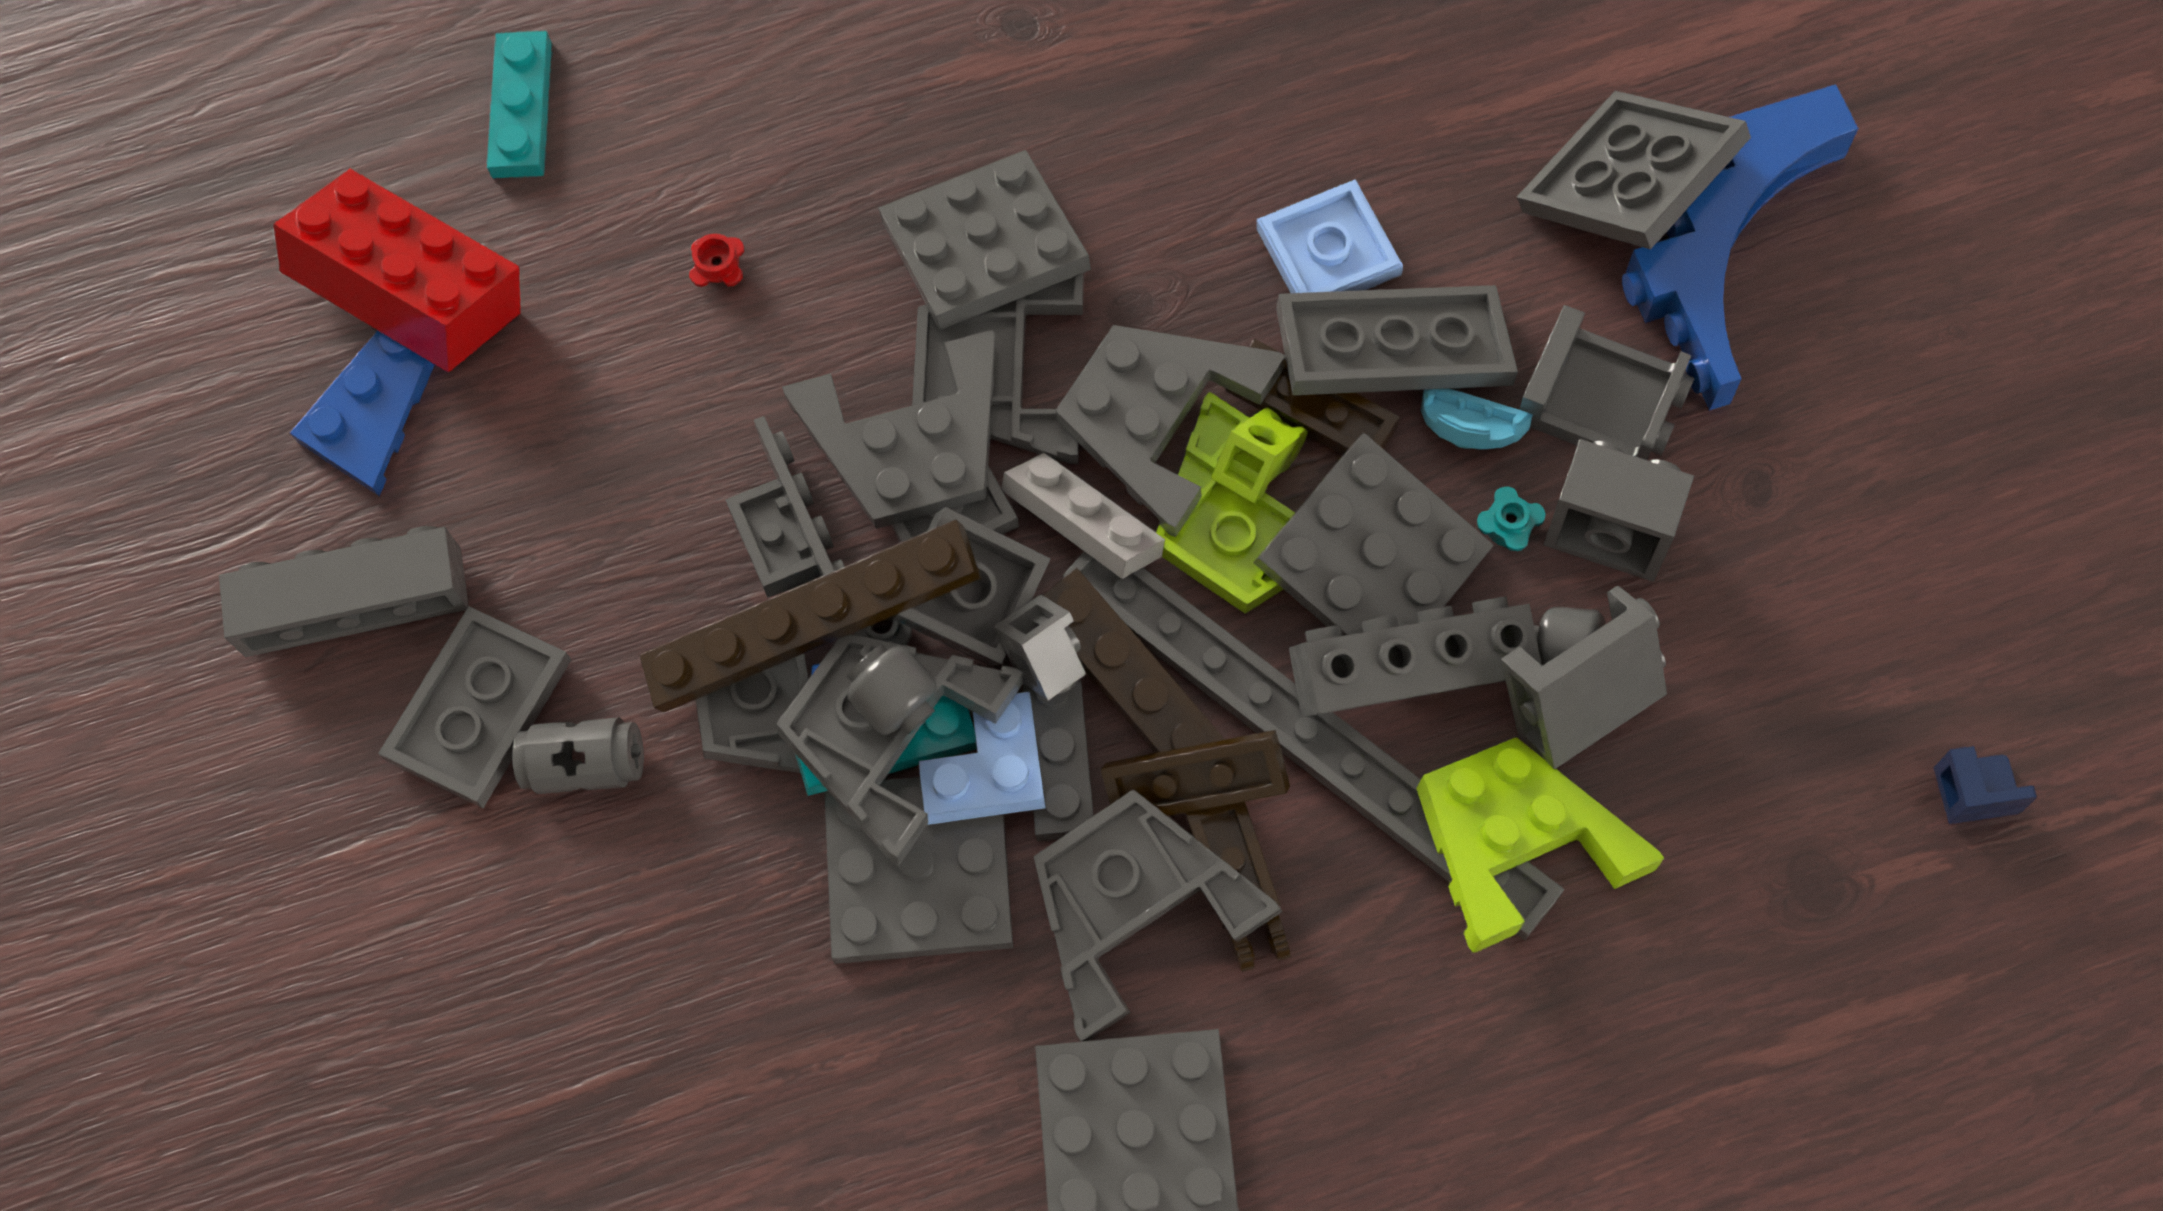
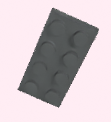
[1276,285,1518,395]

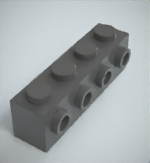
[219,526,468,657]
[1289,596,1542,718]

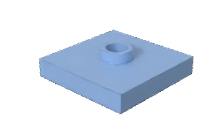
[1256,180,1403,293]

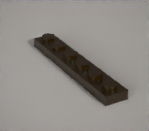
[639,519,981,713]

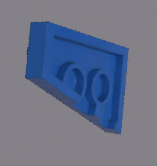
[290,331,435,497]

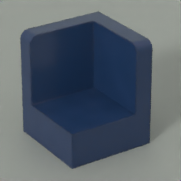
[1934,746,2037,824]

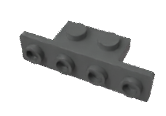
[725,416,845,598]

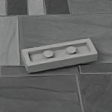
[1002,453,1165,579]

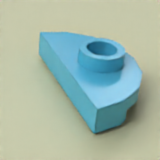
[1421,388,1533,450]

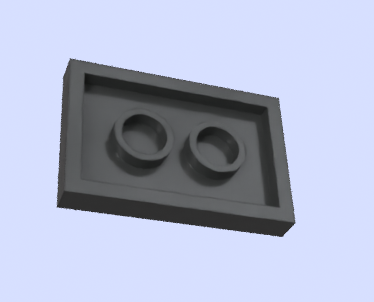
[378,606,572,808]

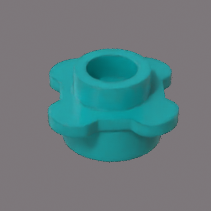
[1477,486,1546,551]

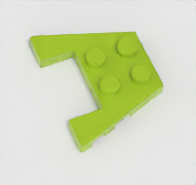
[1156,391,1295,614]
[1416,737,1664,954]

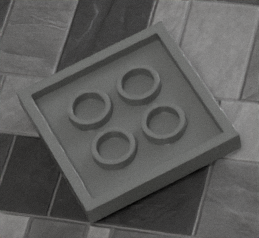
[1517,91,1751,250]
[878,150,1091,330]
[1253,433,1494,636]
[824,777,1014,964]
[1035,1029,1238,1211]

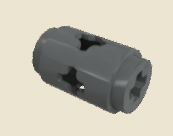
[512,717,644,794]

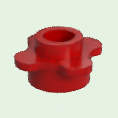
[689,234,745,287]

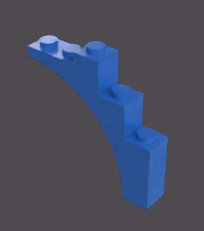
[1622,84,1859,411]

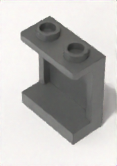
[1519,305,1695,460]
[1501,586,1667,770]

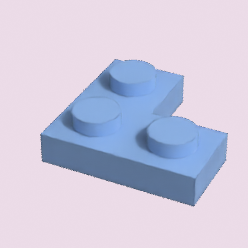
[919,692,1045,825]

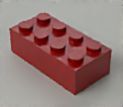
[273,169,521,373]

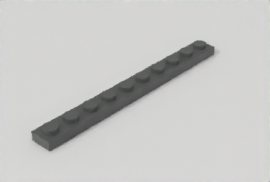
[1063,551,1565,941]

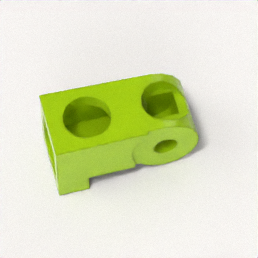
[1211,408,1308,503]

